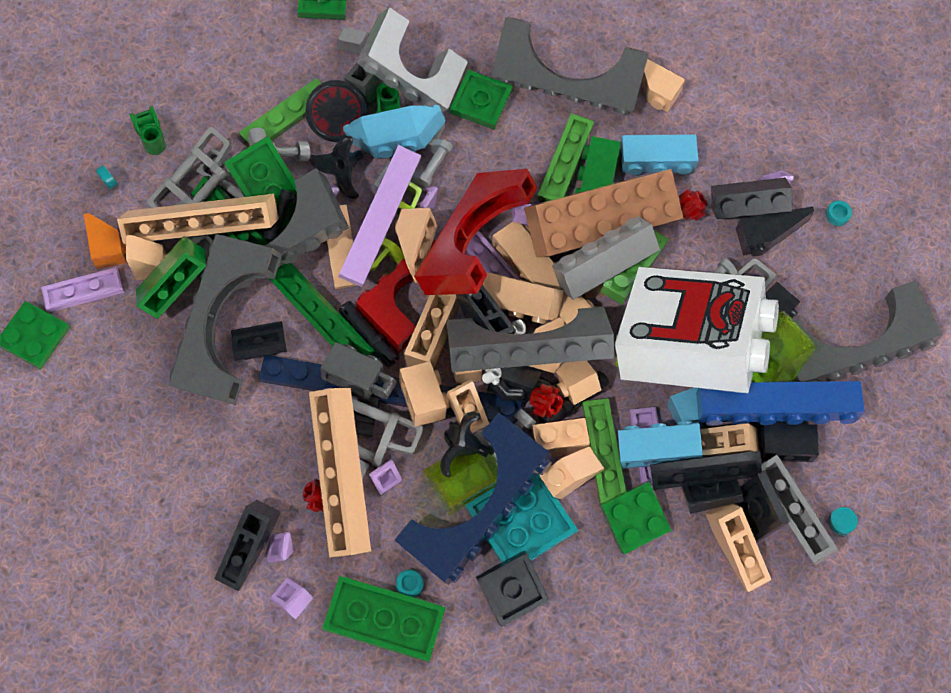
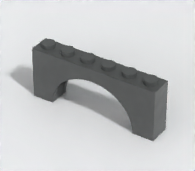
[491,16,649,115]
[190,168,349,299]
[169,234,282,405]
[770,281,942,382]
[446,307,614,372]

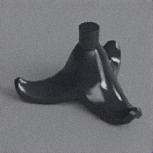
[311,136,363,199]
[440,411,490,478]

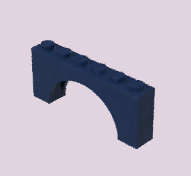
[394,412,552,585]

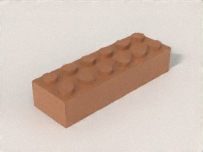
[524,169,683,258]

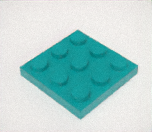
[465,474,578,563]

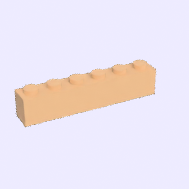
[117,194,279,244]
[492,222,594,325]
[309,388,371,557]

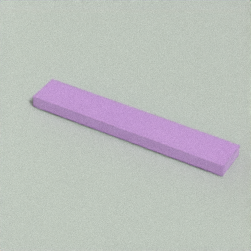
[338,145,421,287]

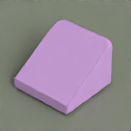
[270,577,313,619]

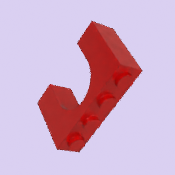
[356,239,435,354]

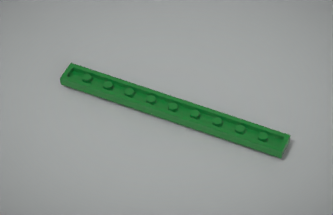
[190,176,374,356]

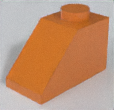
[84,213,127,269]

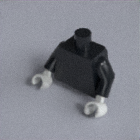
[482,320,555,403]

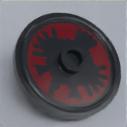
[305,80,367,142]

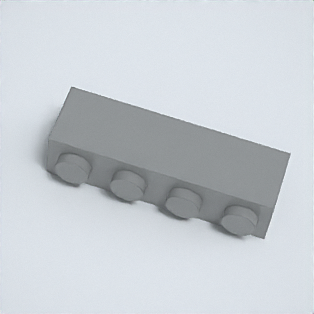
[552,216,660,300]
[762,455,840,565]

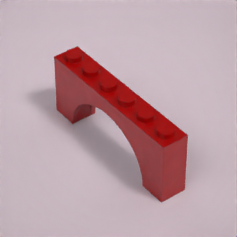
[414,168,537,295]

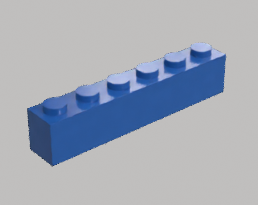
[696,381,865,426]

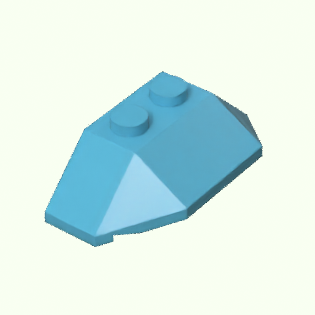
[343,105,445,159]

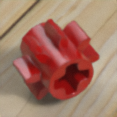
[679,189,708,221]
[530,384,563,418]
[302,478,324,513]

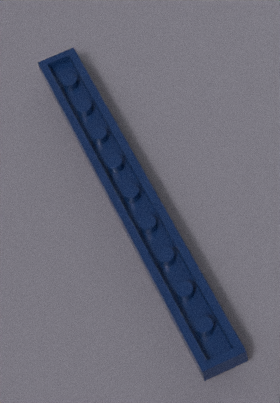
[259,355,522,424]

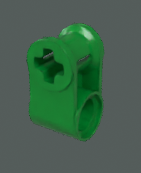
[377,83,400,113]
[129,106,166,155]

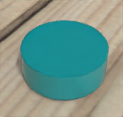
[96,165,118,190]
[825,200,852,226]
[828,507,858,535]
[396,569,423,598]

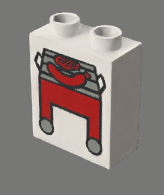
[615,267,779,393]

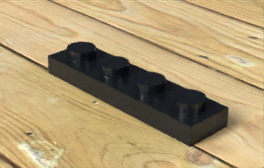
[650,451,762,490]

